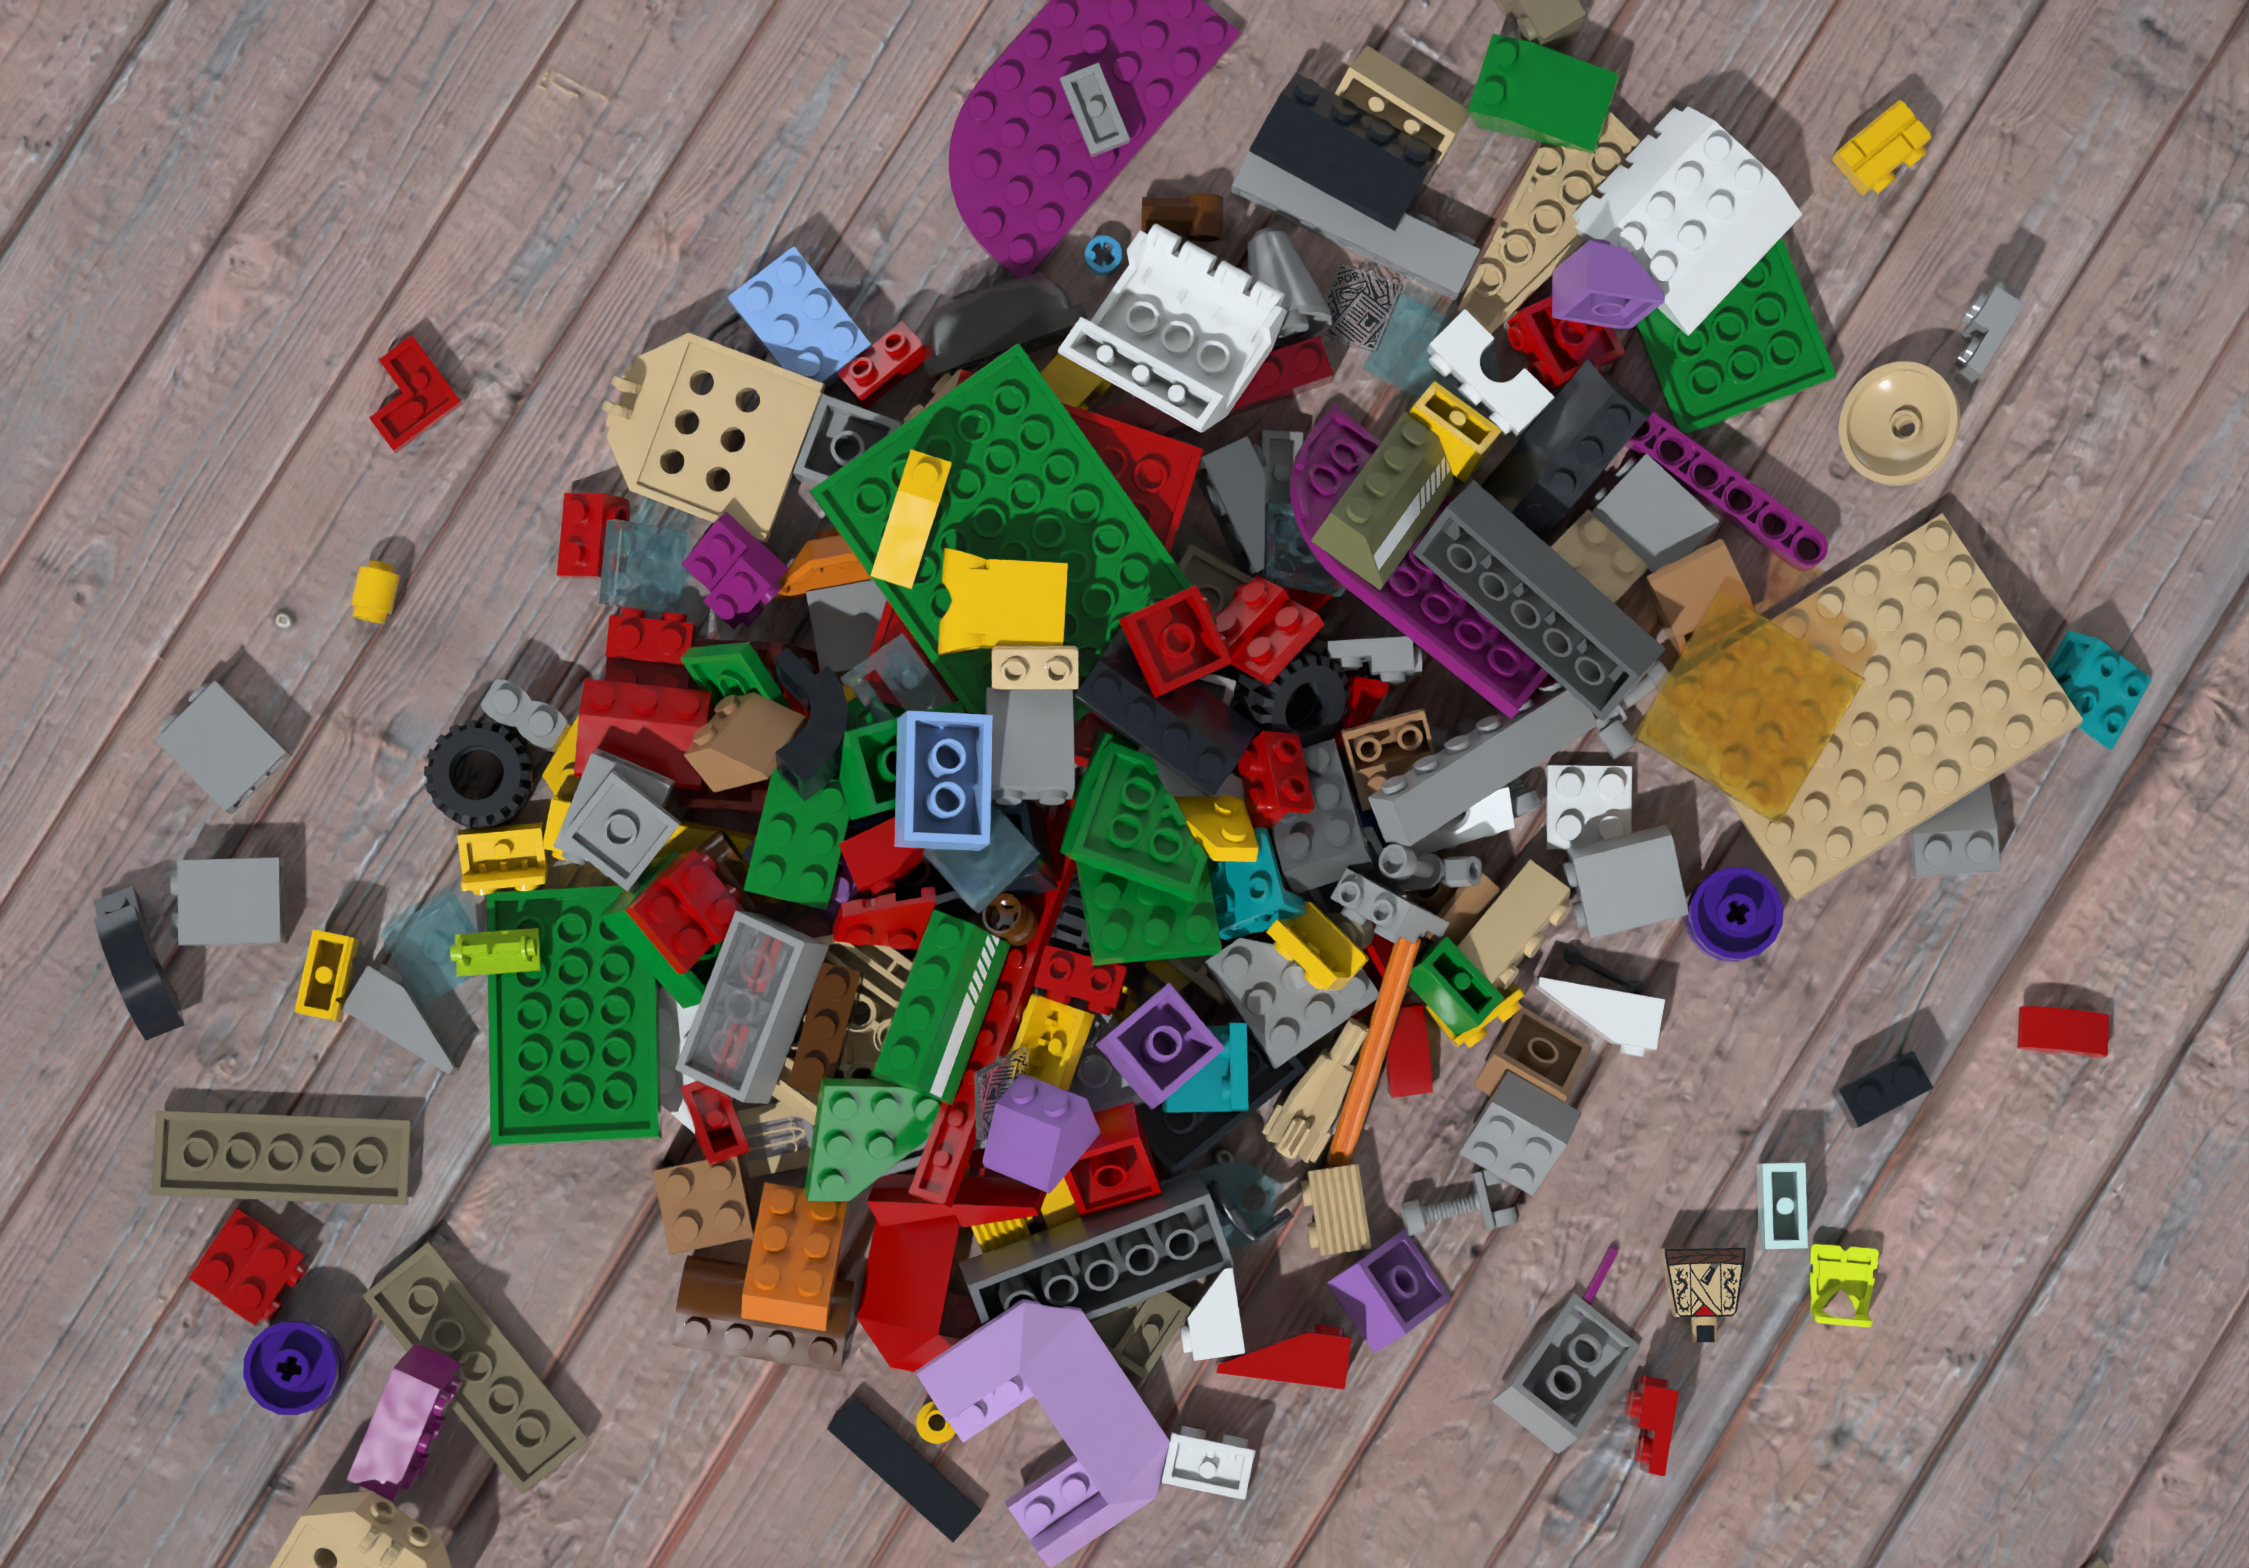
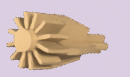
[1261,1018,1370,1163]

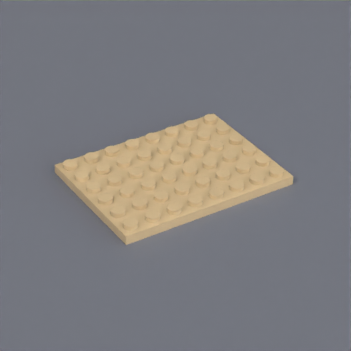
[1658,513,2083,902]

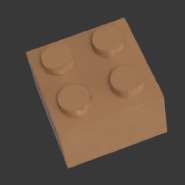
[653,1155,755,1255]

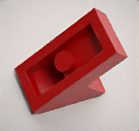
[680,1081,750,1166]

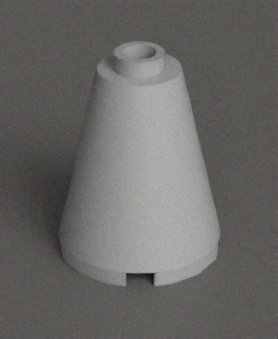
[1247,227,1332,349]

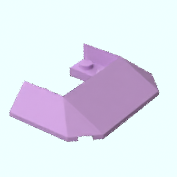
[915,1299,1170,1568]

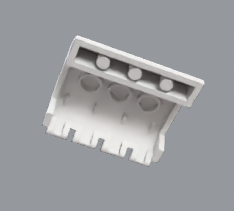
[1572,106,1802,336]
[1058,224,1287,433]

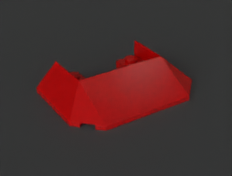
[857,1148,1045,1372]

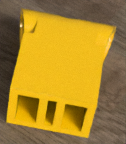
[938,548,1068,655]

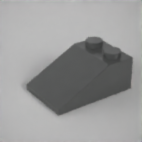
[1195,436,1267,578]

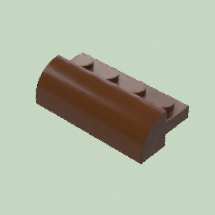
[673,1255,855,1372]

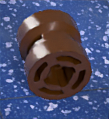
[982,893,1039,946]

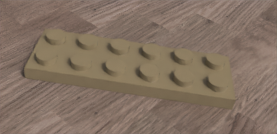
[152,1110,413,1205]
[362,1242,590,1494]

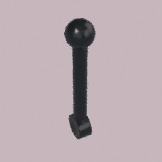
[1563,947,1644,995]

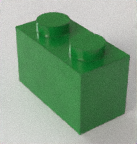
[1407,936,1504,1036]

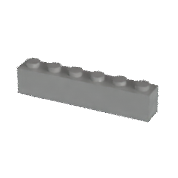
[1231,151,1480,301]
[1368,677,1597,846]

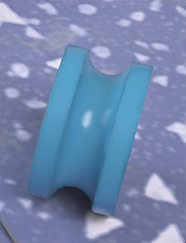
[1085,235,1122,276]

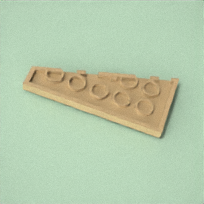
[1456,111,1641,335]

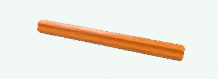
[1327,937,1421,1167]

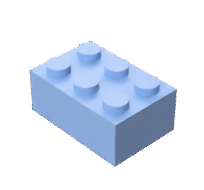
[728,246,871,390]
[895,711,993,851]

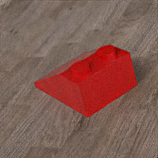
[1215,1324,1351,1390]

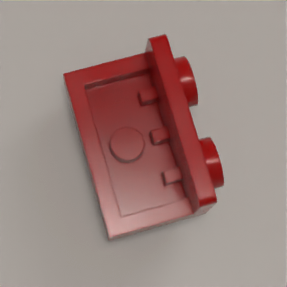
[837,321,929,409]
[557,493,630,582]
[1238,731,1315,830]
[1034,945,1128,1016]

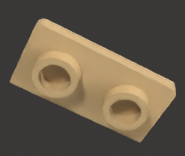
[992,646,1078,689]

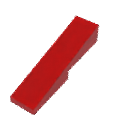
[867,1174,1047,1227]

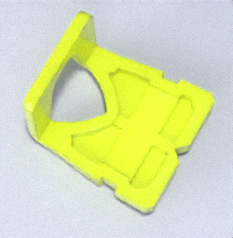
[1809,1243,1879,1327]

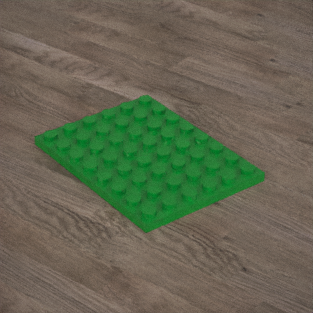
[810,343,1217,723]

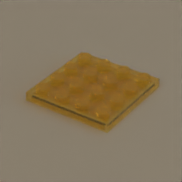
[1632,591,1865,825]

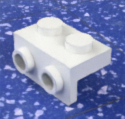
[1161,1426,1256,1500]

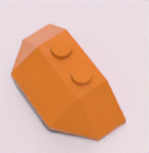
[775,529,872,603]

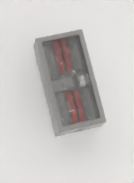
[675,910,829,1104]

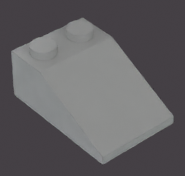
[1905,782,2001,879]
[1492,1293,1640,1454]

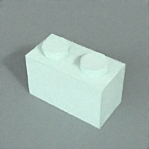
[1756,1163,1808,1249]

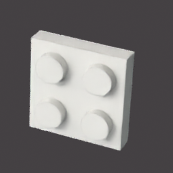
[1546,765,1632,850]

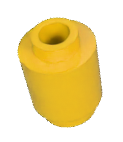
[350,560,400,624]

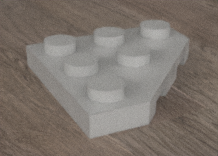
[1203,938,1379,1068]

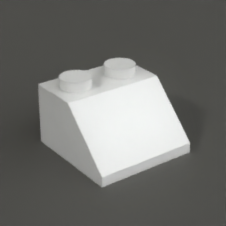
[1180,1267,1245,1361]

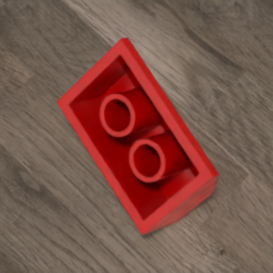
[574,678,711,790]

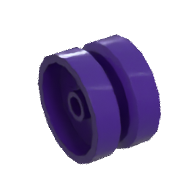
[1684,867,1784,962]
[243,1321,345,1415]

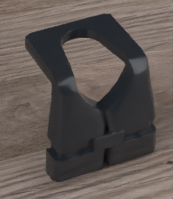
[1206,1179,1294,1242]

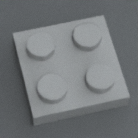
[560,770,681,891]

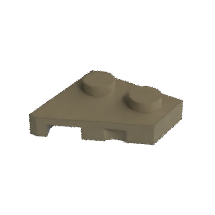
[1091,1291,1192,1379]

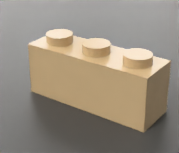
[1335,46,1470,164]
[1457,859,1571,990]

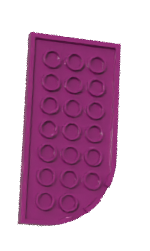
[949,0,1241,285]
[1290,404,1548,719]

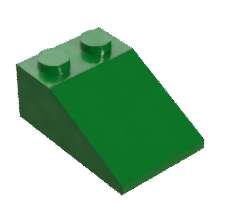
[1468,33,1620,154]

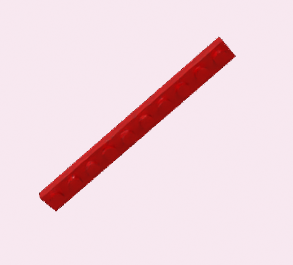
[908,799,1077,1208]

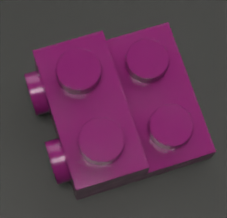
[681,511,789,630]

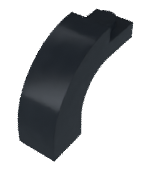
[774,648,849,801]
[94,885,185,1041]

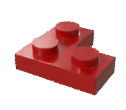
[369,335,463,453]

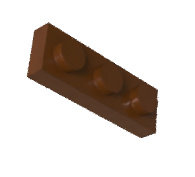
[788,962,864,1094]

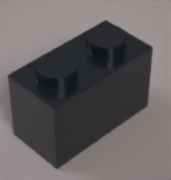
[1832,1051,1933,1128]

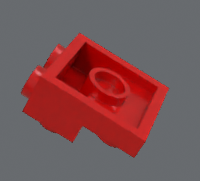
[1507,296,1625,393]
[1212,575,1325,685]
[1119,585,1233,698]
[604,608,696,689]
[625,850,746,974]
[188,1208,309,1326]
[1624,1375,1679,1476]

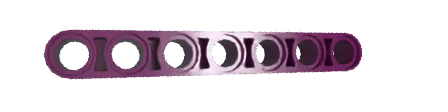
[1624,409,1828,571]

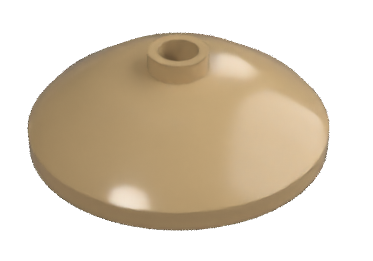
[1839,361,1961,486]

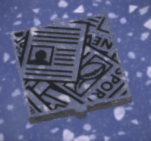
[1322,263,1404,353]
[974,1046,1029,1142]

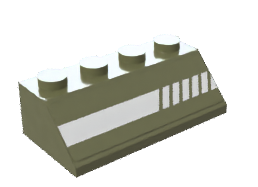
[1311,411,1456,590]

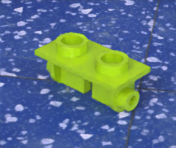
[450,928,541,977]

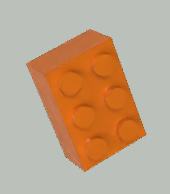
[741,1182,848,1331]

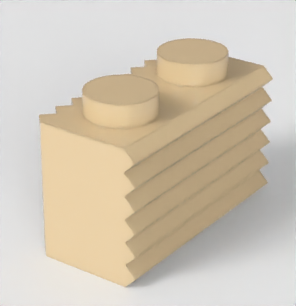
[1300,1164,1371,1256]

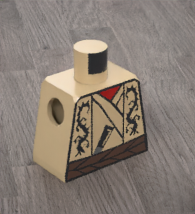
[1660,1248,1746,1342]

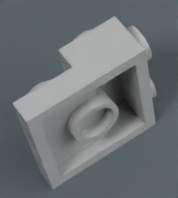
[1954,282,2025,388]
[1324,636,1422,688]
[1331,868,1449,944]

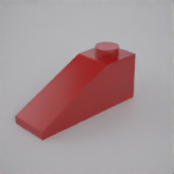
[838,817,930,898]

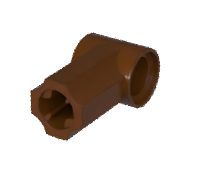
[1141,194,1224,242]
[691,830,767,912]

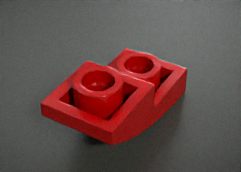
[1386,1002,1433,1098]
[2017,1006,2109,1058]

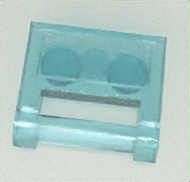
[839,633,952,723]

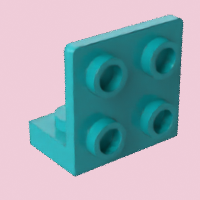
[2047,630,2151,750]
[1205,826,1307,943]
[1162,1023,1248,1113]

